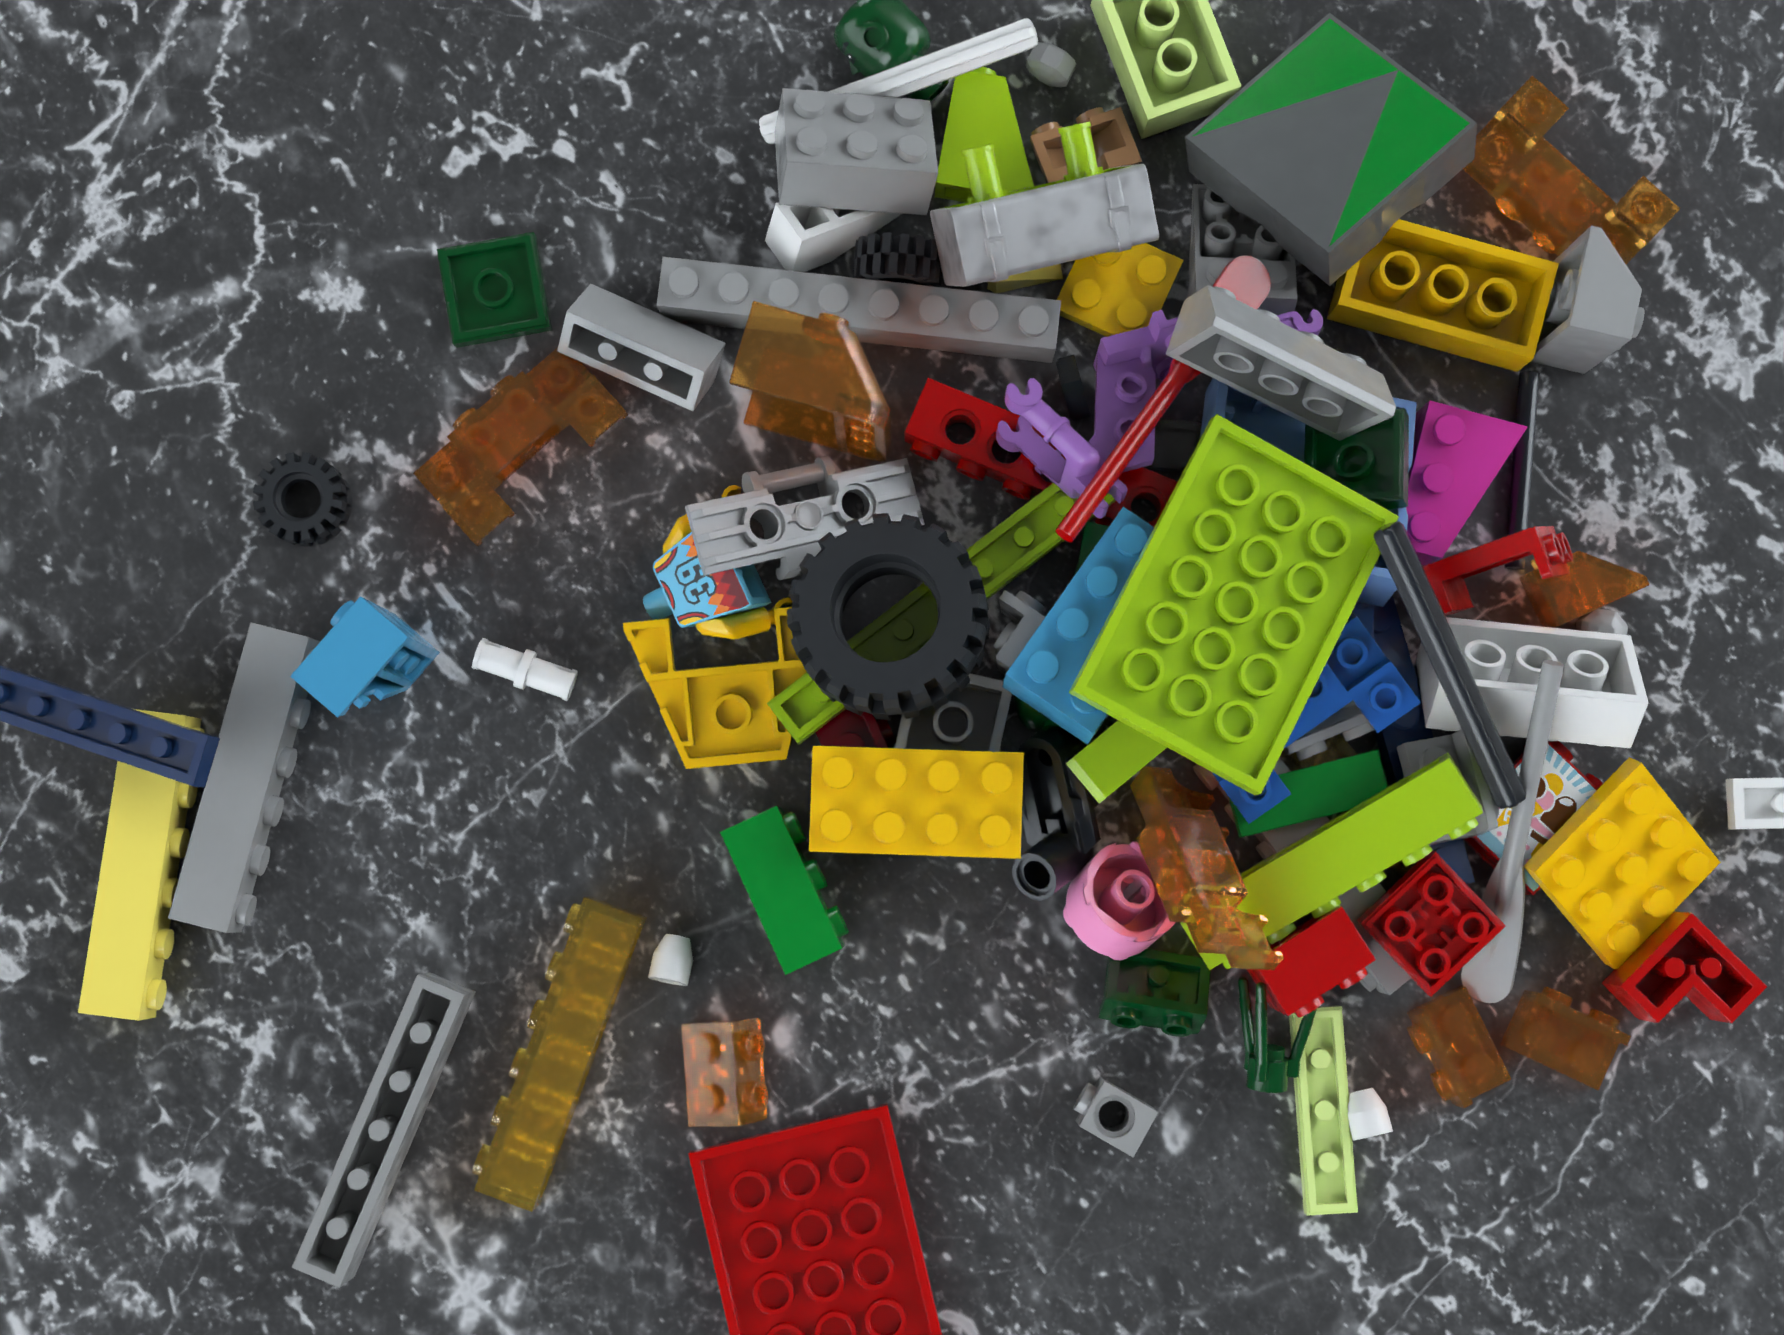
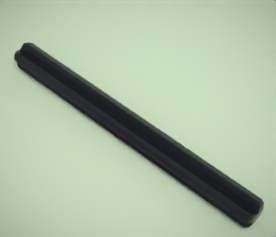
[1373,521,1526,809]

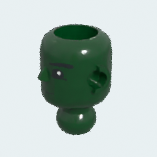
[834,0,949,103]

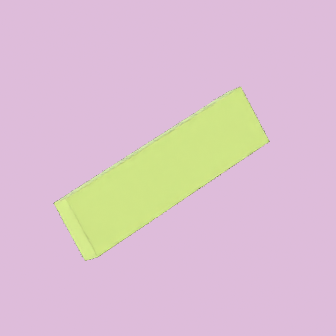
[1289,1005,1358,1216]

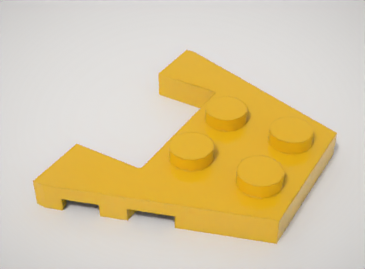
[623,606,807,769]

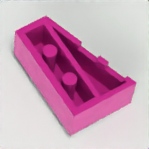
[1406,400,1528,565]

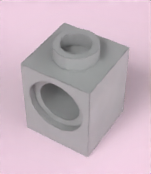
[1073,1077,1159,1157]

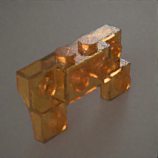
[1463,75,1680,265]
[413,347,628,546]
[1130,766,1284,970]

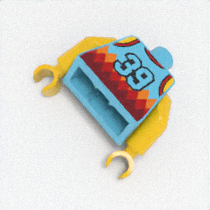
[643,485,793,640]

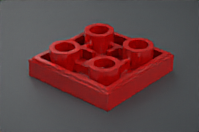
[1356,850,1506,997]

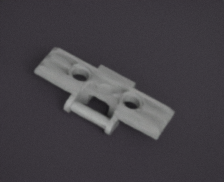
[685,456,925,580]

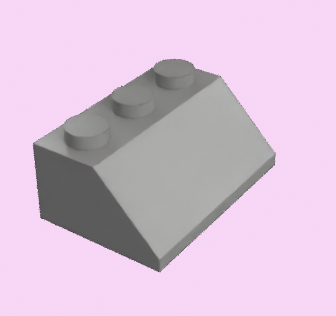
[1530,225,1645,374]

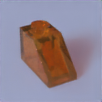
[1519,551,1650,628]

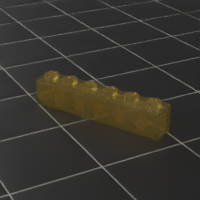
[472,897,647,1212]

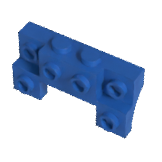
[1212,613,1421,824]

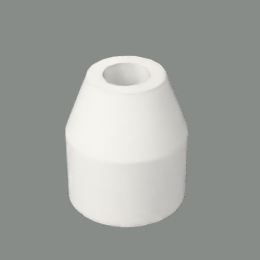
[648,934,693,986]
[1348,1088,1393,1141]

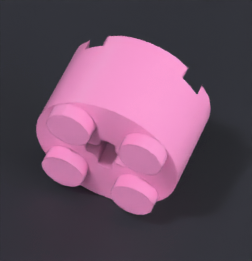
[1063,841,1183,961]

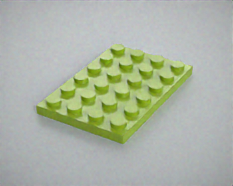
[1068,414,1399,795]

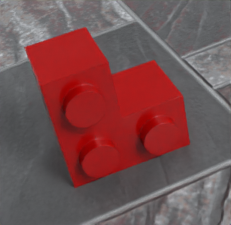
[1242,906,1376,1017]
[1602,912,1767,1023]

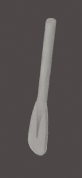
[1461,660,1564,1003]

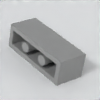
[557,283,726,411]

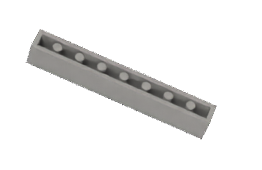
[657,257,1061,363]

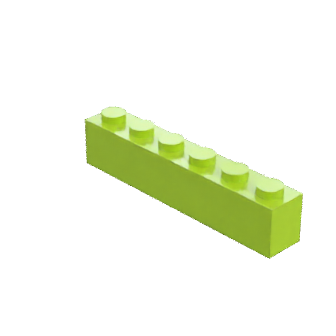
[1178,752,1483,970]

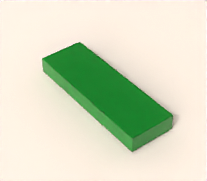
[1228,750,1388,838]

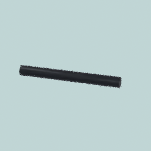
[1504,371,1540,570]

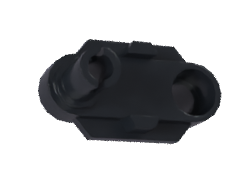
[1012,730,1101,901]

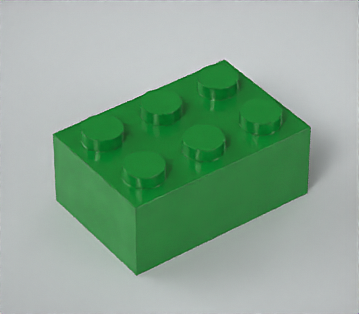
[720,806,849,975]

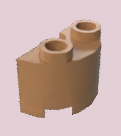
[1030,107,1142,183]

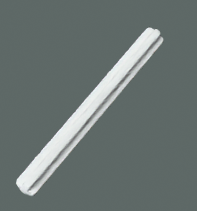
[759,18,1038,144]

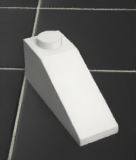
[765,202,902,272]

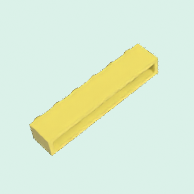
[78,709,205,1021]

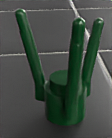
[1238,977,1317,1093]

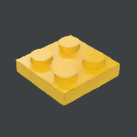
[1057,243,1184,337]

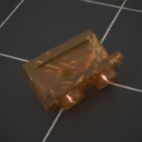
[682,1018,768,1127]

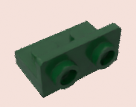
[1099,949,1211,1037]

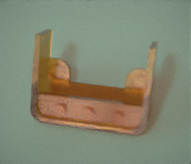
[729,301,891,461]

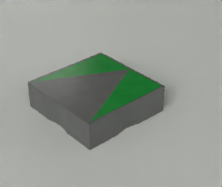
[1185,13,1477,286]

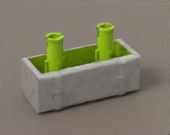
[930,121,1159,287]

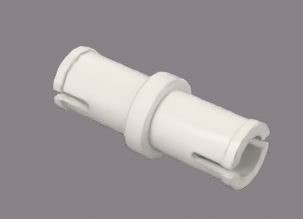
[472,638,578,701]

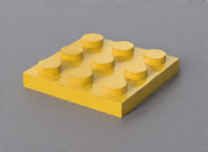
[1524,757,1721,970]

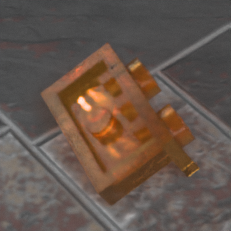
[1407,986,1511,1109]
[1500,986,1632,1091]

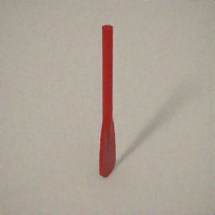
[1055,255,1271,542]

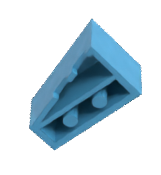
[290,596,440,718]

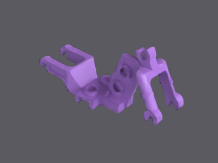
[996,309,1323,519]

